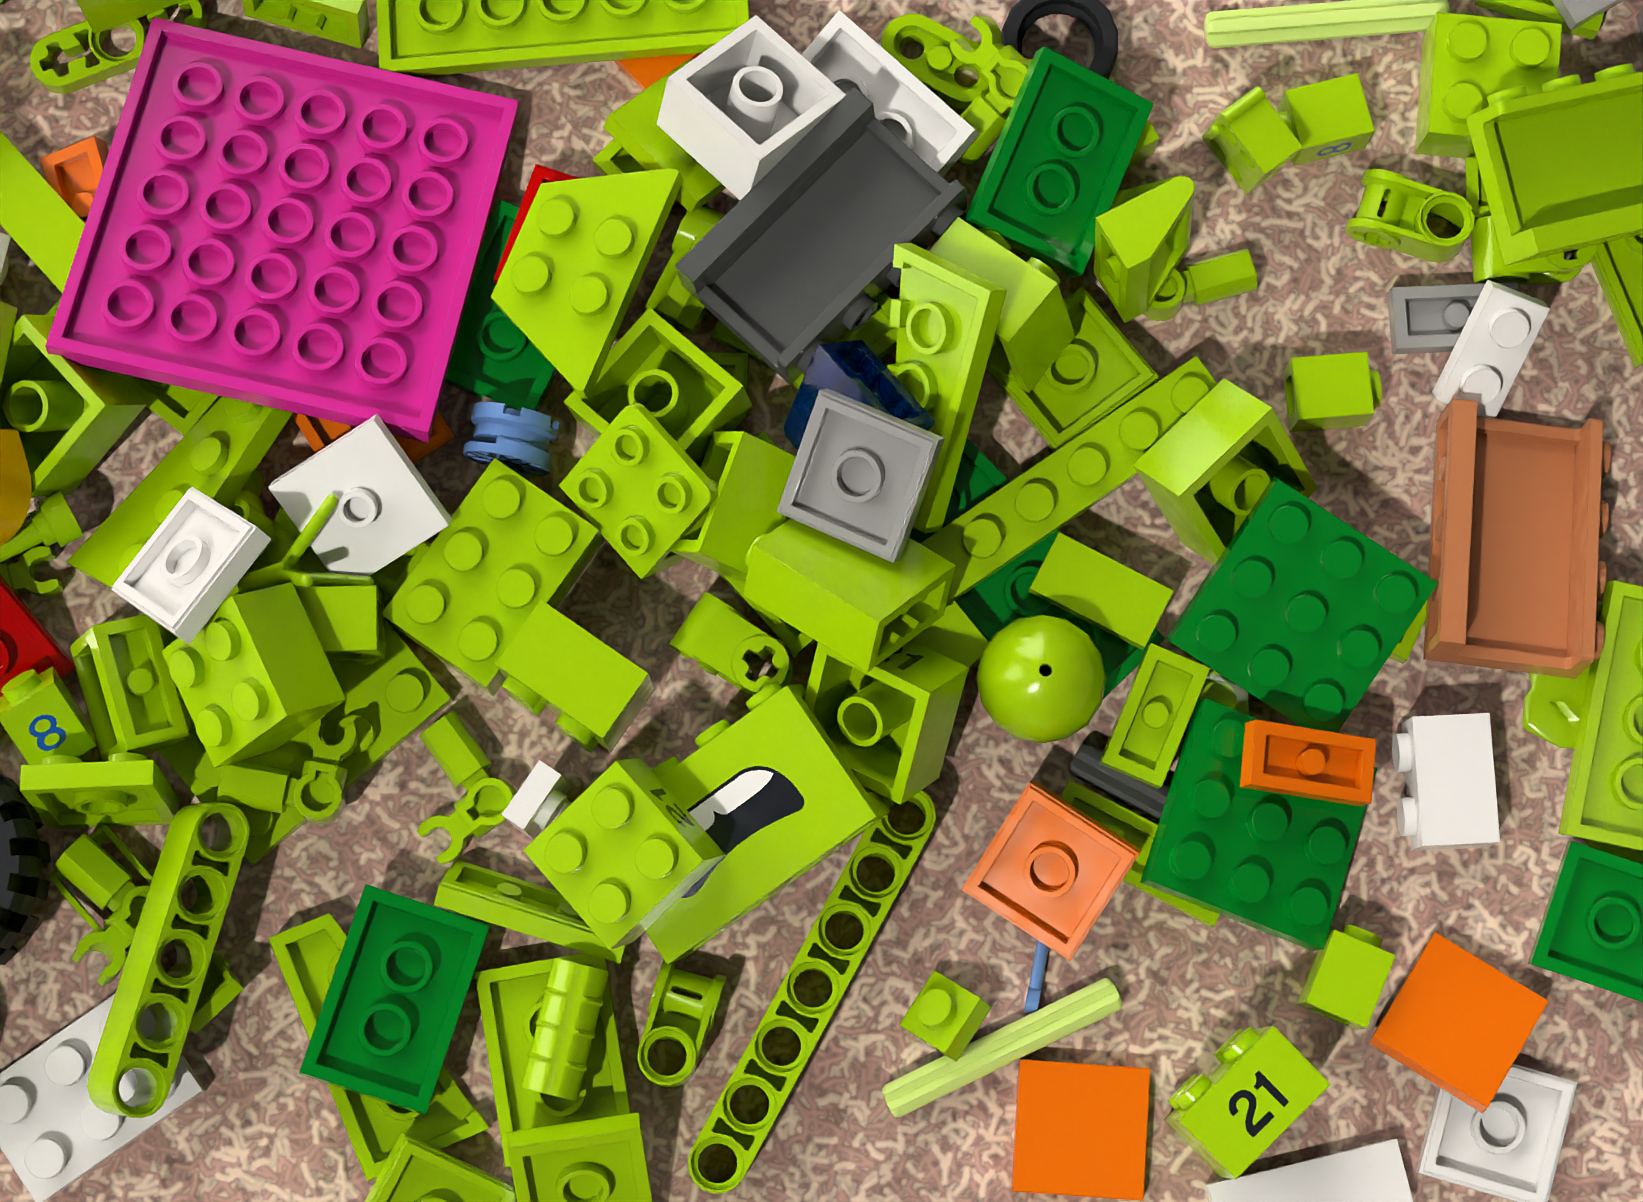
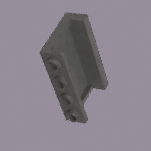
[675,87,967,385]

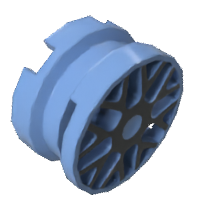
[463,402,561,476]

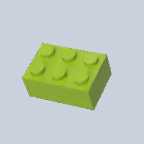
[381,458,604,697]

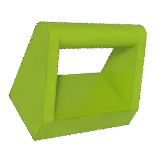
[1094,176,1195,323]
[70,614,190,762]

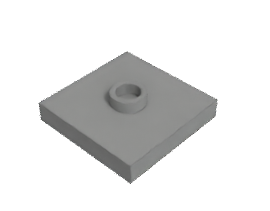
[776,388,945,563]

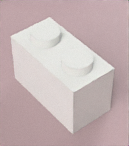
[1392,713,1500,851]

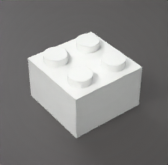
[656,15,846,200]

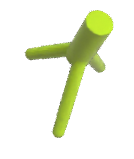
[237,494,374,594]

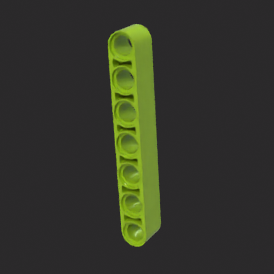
[688,790,936,1194]

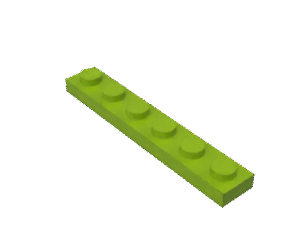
[920,355,1217,603]

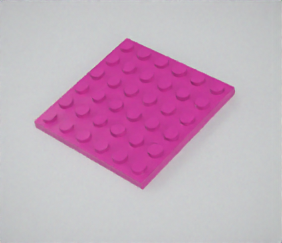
[45,17,519,443]

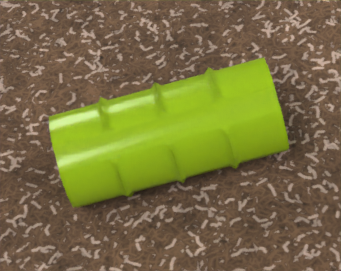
[521,958,609,1101]

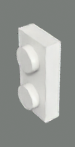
[1432,279,1550,419]
[502,760,572,840]

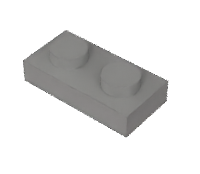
[1388,282,1518,354]

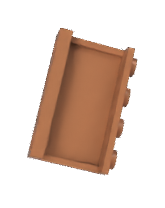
[1423,398,1611,679]

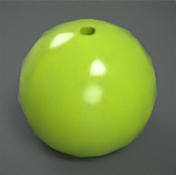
[976,614,1107,743]

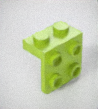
[558,403,717,580]

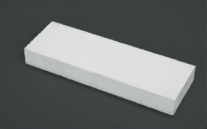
[1204,1139,1413,1202]

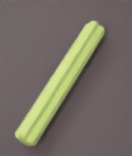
[1204,0,1450,48]
[882,978,1123,1117]

